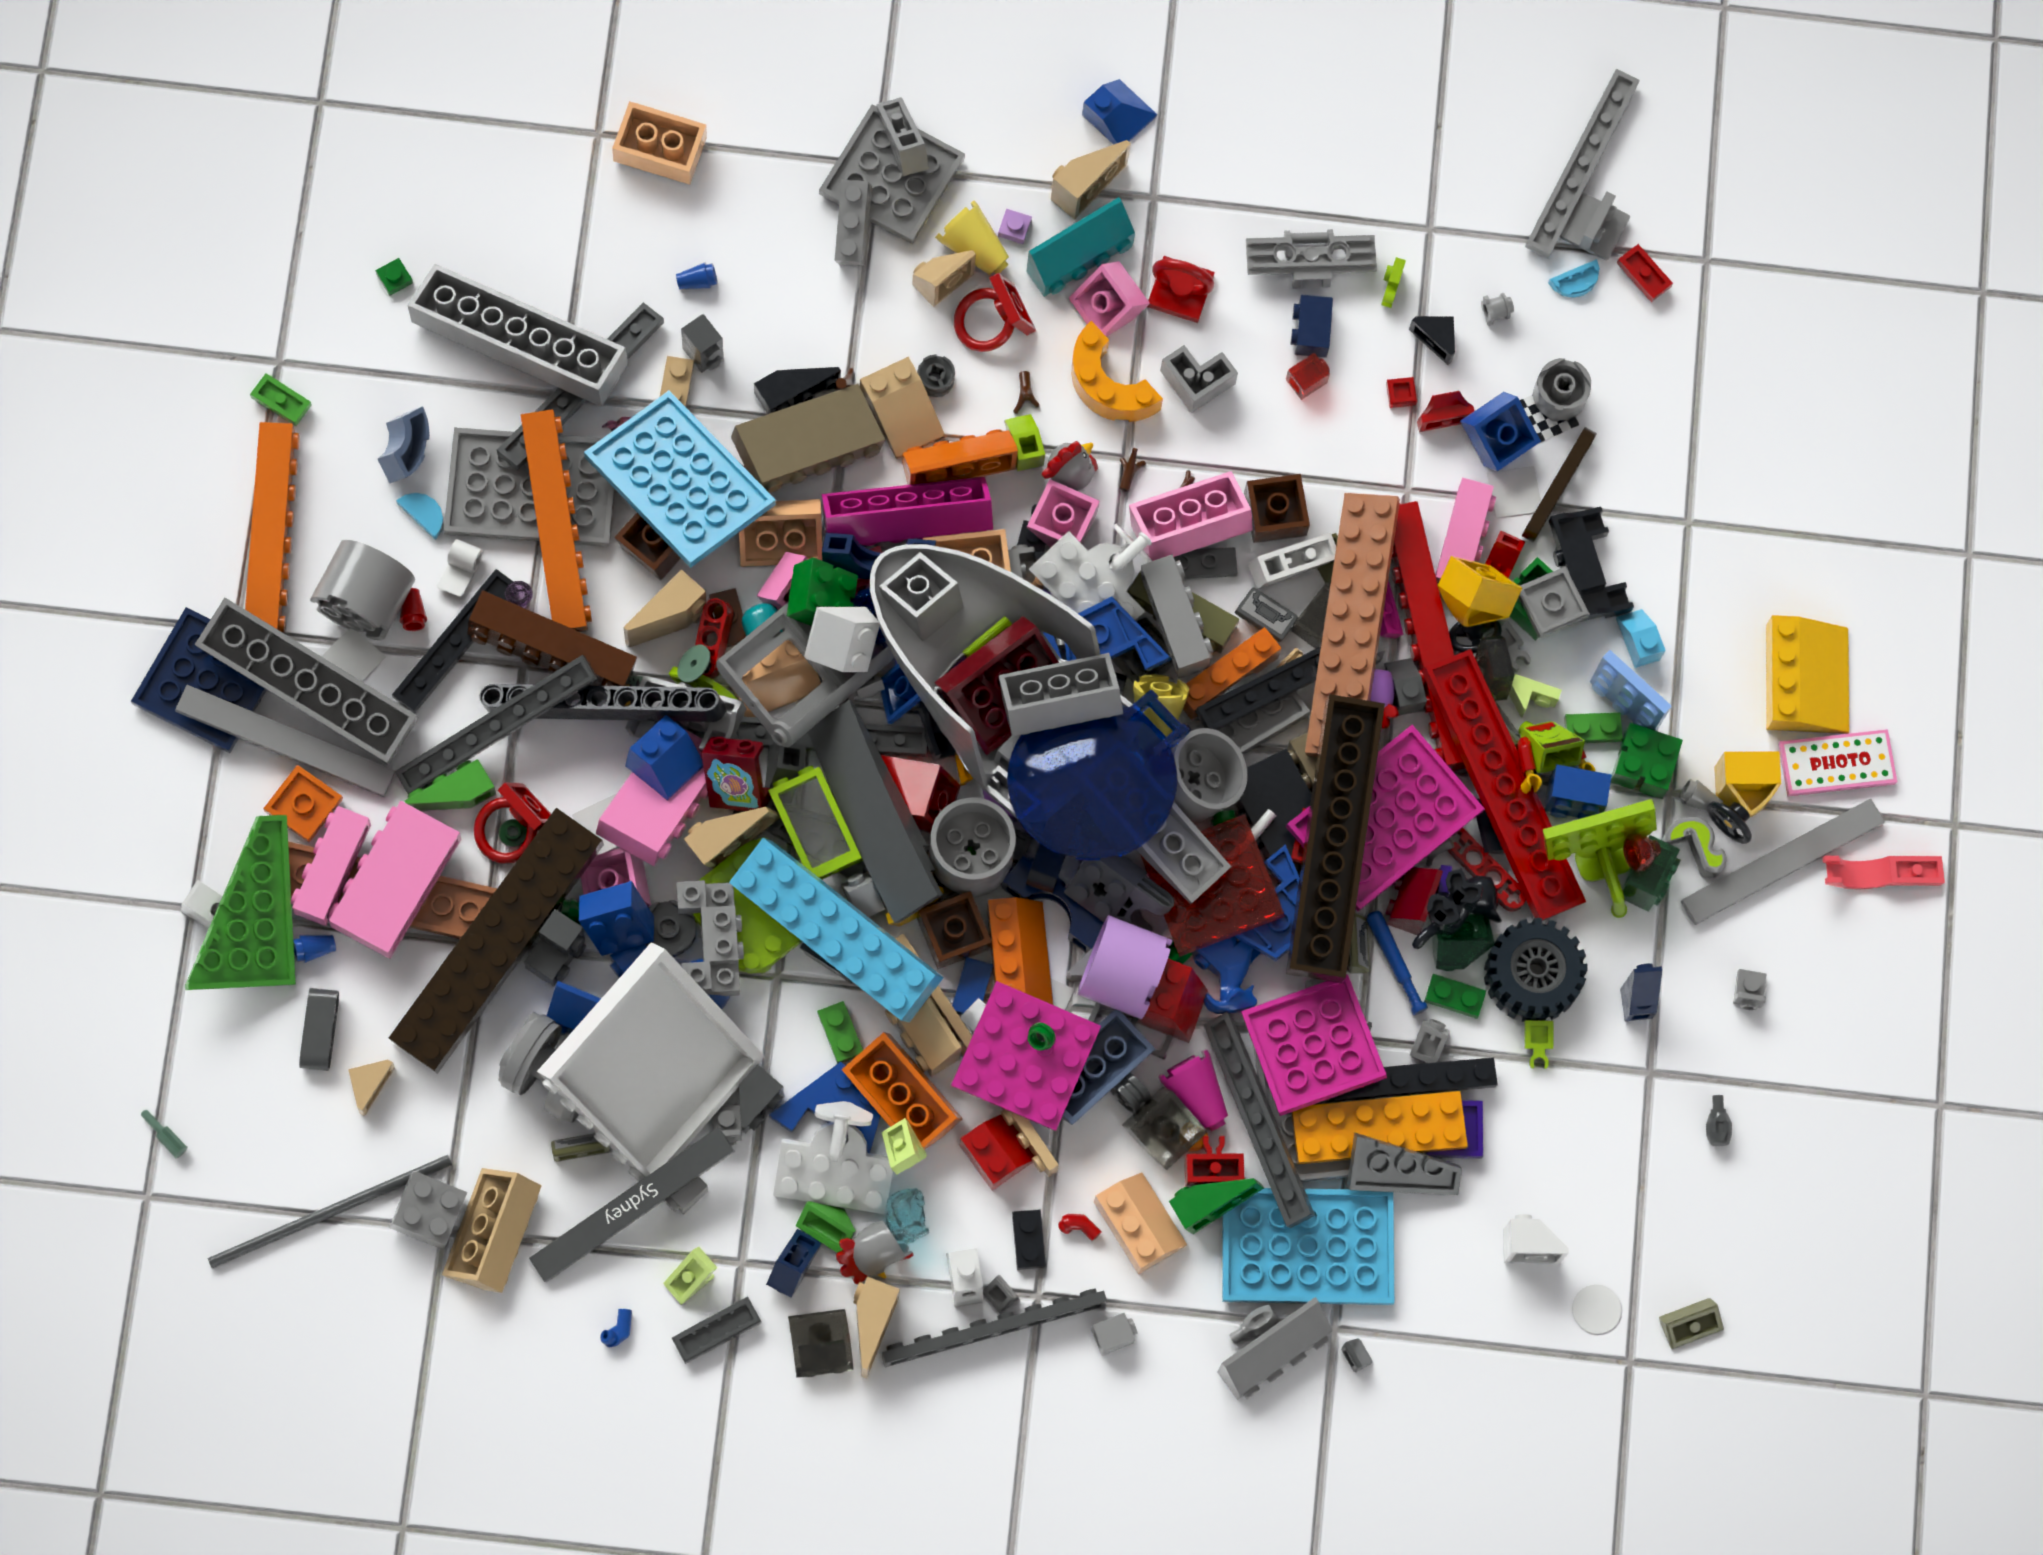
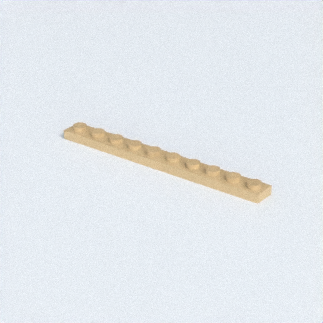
[895,933,1059,1177]

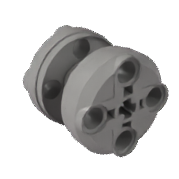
[498,1012,579,1124]

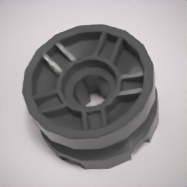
[917,354,955,398]
[1110,1072,1151,1114]

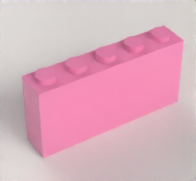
[596,728,708,866]
[328,801,462,959]

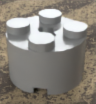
[1533,358,1591,422]

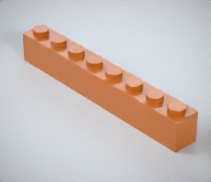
[520,409,592,631]
[245,422,300,633]

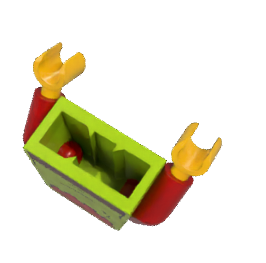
[1517,721,1595,794]

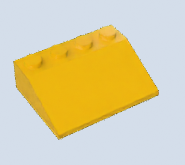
[1766,615,1849,734]

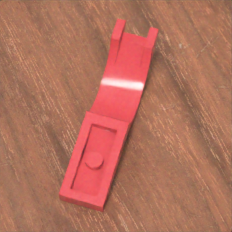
[1822,855,1945,889]

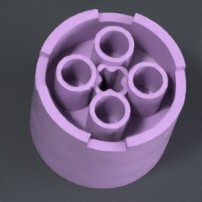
[1078,915,1172,1019]

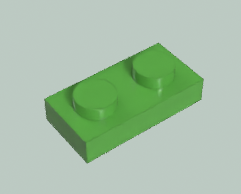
[250,373,312,426]
[1564,712,1623,743]
[817,1001,863,1064]

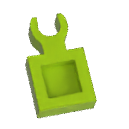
[1381,257,1406,308]
[1524,1020,1554,1069]

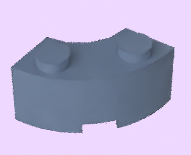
[377,406,430,484]

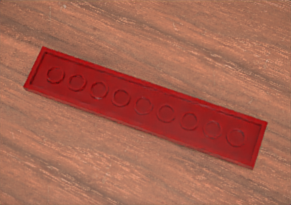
[1421,649,1586,921]

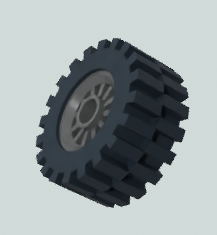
[1484,918,1588,1022]

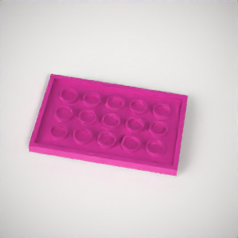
[1286,725,1485,912]

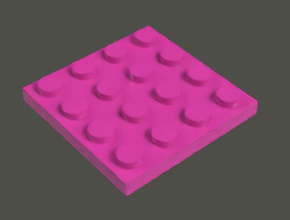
[1241,974,1387,1116]
[951,981,1101,1131]

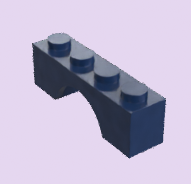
[822,533,936,579]
[1002,855,1104,953]

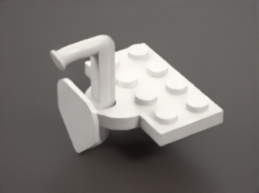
[1029,523,1152,620]
[773,1101,893,1215]

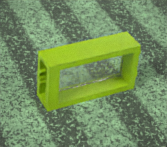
[768,765,863,880]

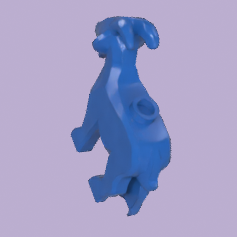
[1184,891,1261,1014]

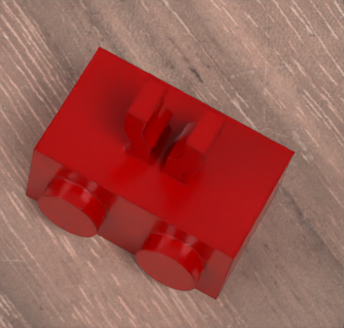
[1184,1136,1245,1187]

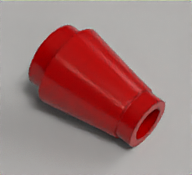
[399,588,427,631]

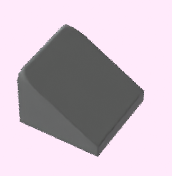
[1341,1338,1373,1373]

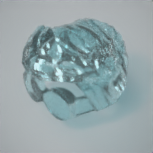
[884,1188,930,1244]

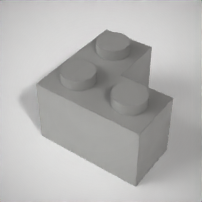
[1160,345,1238,413]

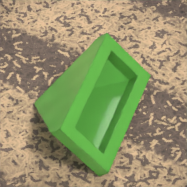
[796,1201,855,1253]

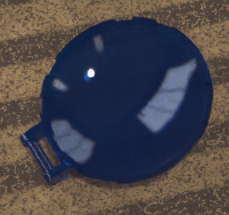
[1007,690,1191,860]

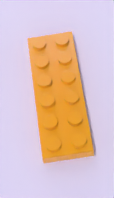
[1291,1091,1468,1165]

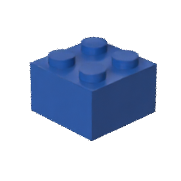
[1460,391,1541,471]
[1544,765,1612,819]
[579,881,654,956]

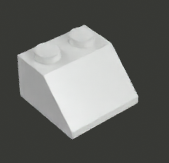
[804,607,879,672]
[1503,1214,1569,1264]

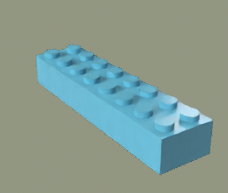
[729,838,944,1023]

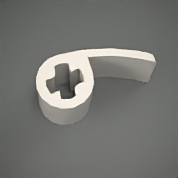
[436,539,483,597]

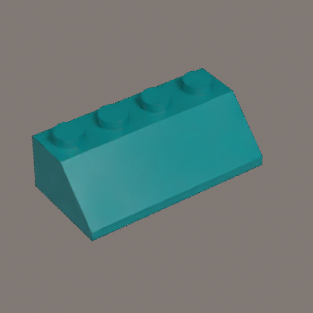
[1026,197,1135,297]

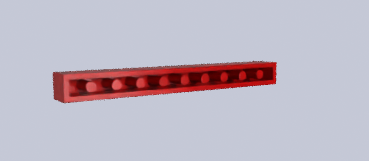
[1392,501,1466,771]

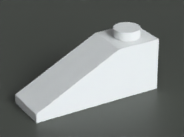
[1248,533,1336,589]

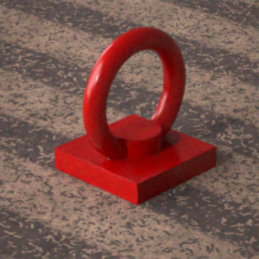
[1147,256,1215,323]
[954,273,1036,352]
[474,782,551,864]

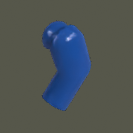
[600,1309,632,1347]

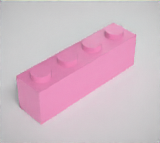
[1435,477,1496,584]
[291,806,371,926]

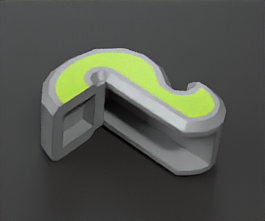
[1661,817,1727,878]

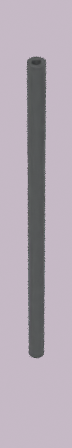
[207,1154,452,1268]

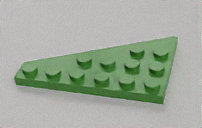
[185,815,296,990]

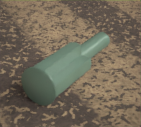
[141,1110,188,1159]

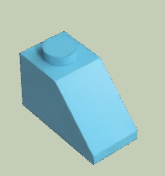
[1616,609,1666,668]

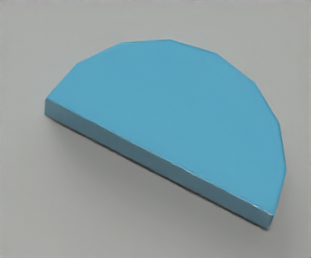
[1548,259,1600,298]
[396,493,443,540]

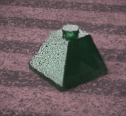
[1432,913,1494,971]

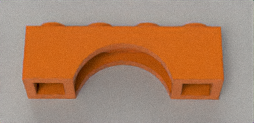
[1183,627,1282,720]

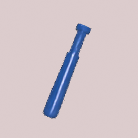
[1366,910,1428,1015]

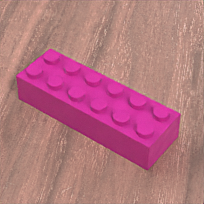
[821,477,993,546]

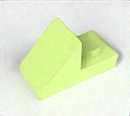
[1504,672,1562,718]
[881,1118,927,1175]
[663,1247,717,1305]

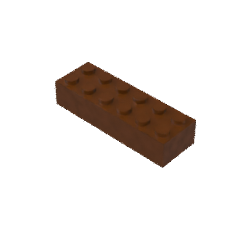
[467,590,637,686]

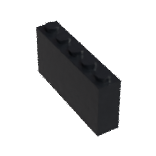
[1236,748,1312,887]

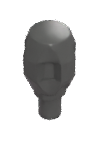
[1706,1095,1732,1146]

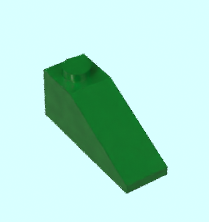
[1169,1178,1264,1235]

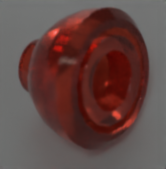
[1623,833,1661,873]

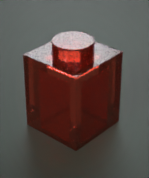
[1286,353,1330,400]

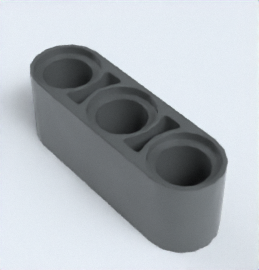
[299,988,339,1071]

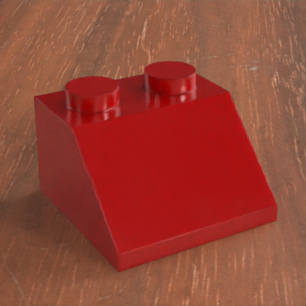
[959,1114,1034,1191]

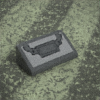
[1234,587,1298,642]

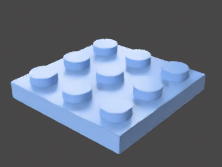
[1590,650,1672,731]

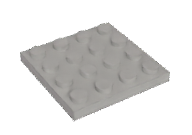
[819,104,965,244]

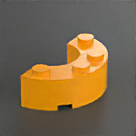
[1071,321,1163,422]

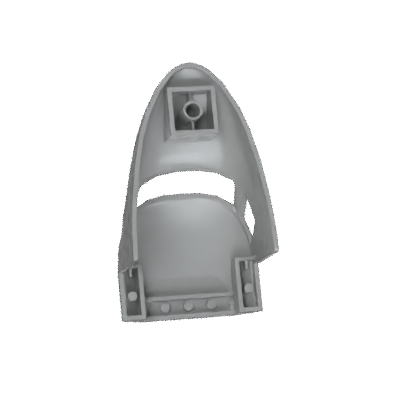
[870,544,1145,824]

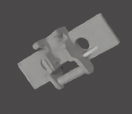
[1246,229,1377,288]

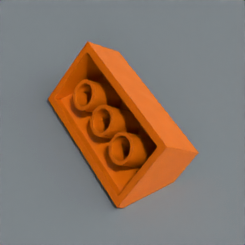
[902,429,1018,485]
[987,897,1053,1005]
[842,1032,963,1150]

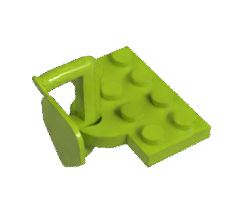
[1543,799,1657,918]

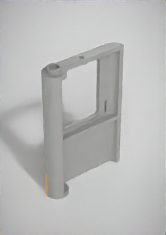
[717,603,894,747]

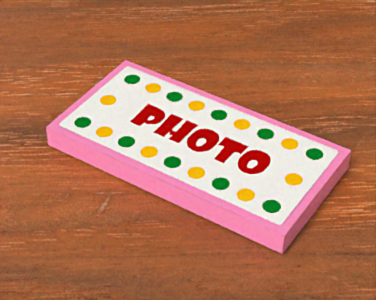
[1778,729,1897,797]

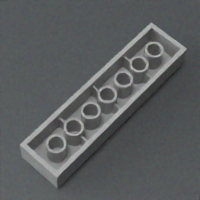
[407,264,628,407]
[195,597,419,765]

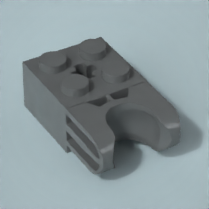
[1064,840,1174,932]

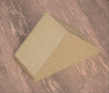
[348,1059,395,1116]

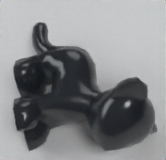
[1412,868,1502,949]

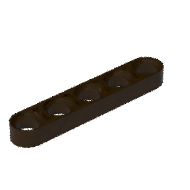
[1522,427,1597,543]

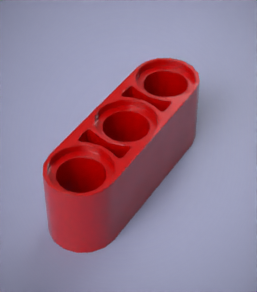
[695,598,733,679]

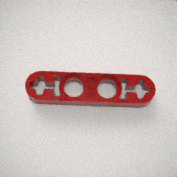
[1447,828,1526,912]

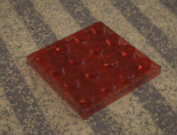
[1140,814,1285,957]

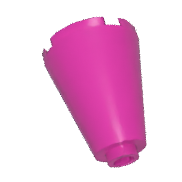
[1158,1049,1228,1132]

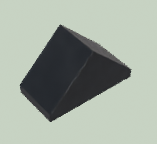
[1409,316,1455,365]

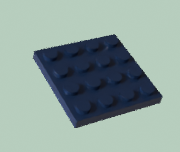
[131,607,267,753]

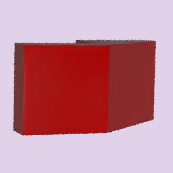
[1485,531,1526,578]

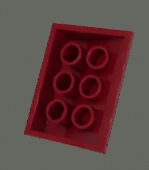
[934,616,1059,755]

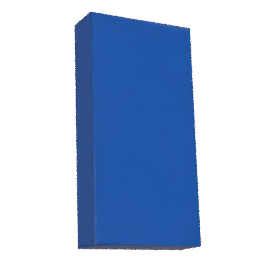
[952,957,993,1015]

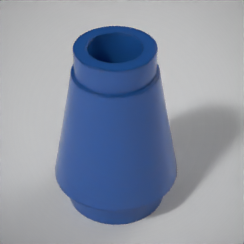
[676,262,717,290]
[293,935,336,963]

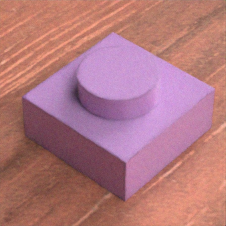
[998,208,1032,244]

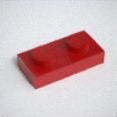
[1617,244,1673,302]

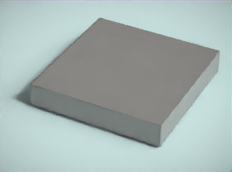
[1518,566,1590,638]

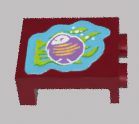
[701,737,771,811]

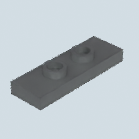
[1174,547,1238,579]
[672,1296,762,1364]

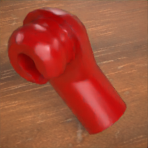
[1058,1213,1102,1242]

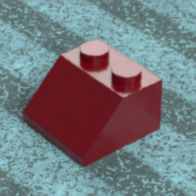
[1385,867,1443,935]

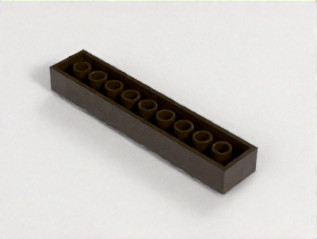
[1286,694,1385,983]
[388,808,604,1074]

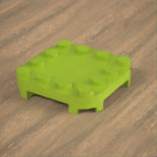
[693,837,802,974]

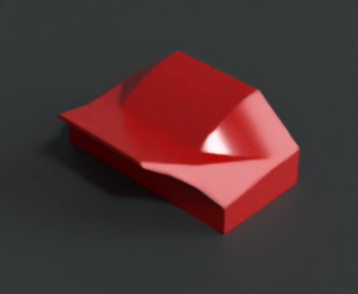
[1417,391,1475,432]

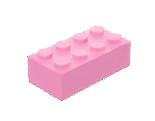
[1129,471,1253,561]

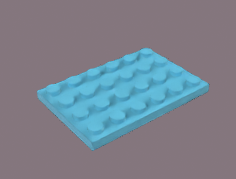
[584,391,776,568]
[1222,1188,1395,1305]

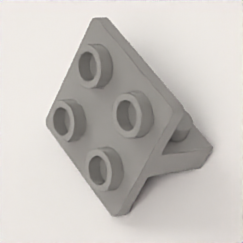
[1560,191,1630,261]

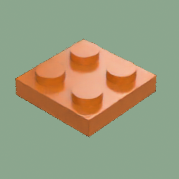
[263,765,343,843]

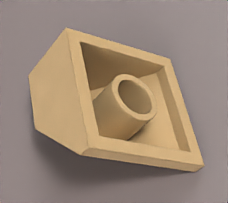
[912,250,976,307]

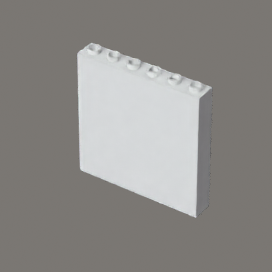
[537,942,765,1181]

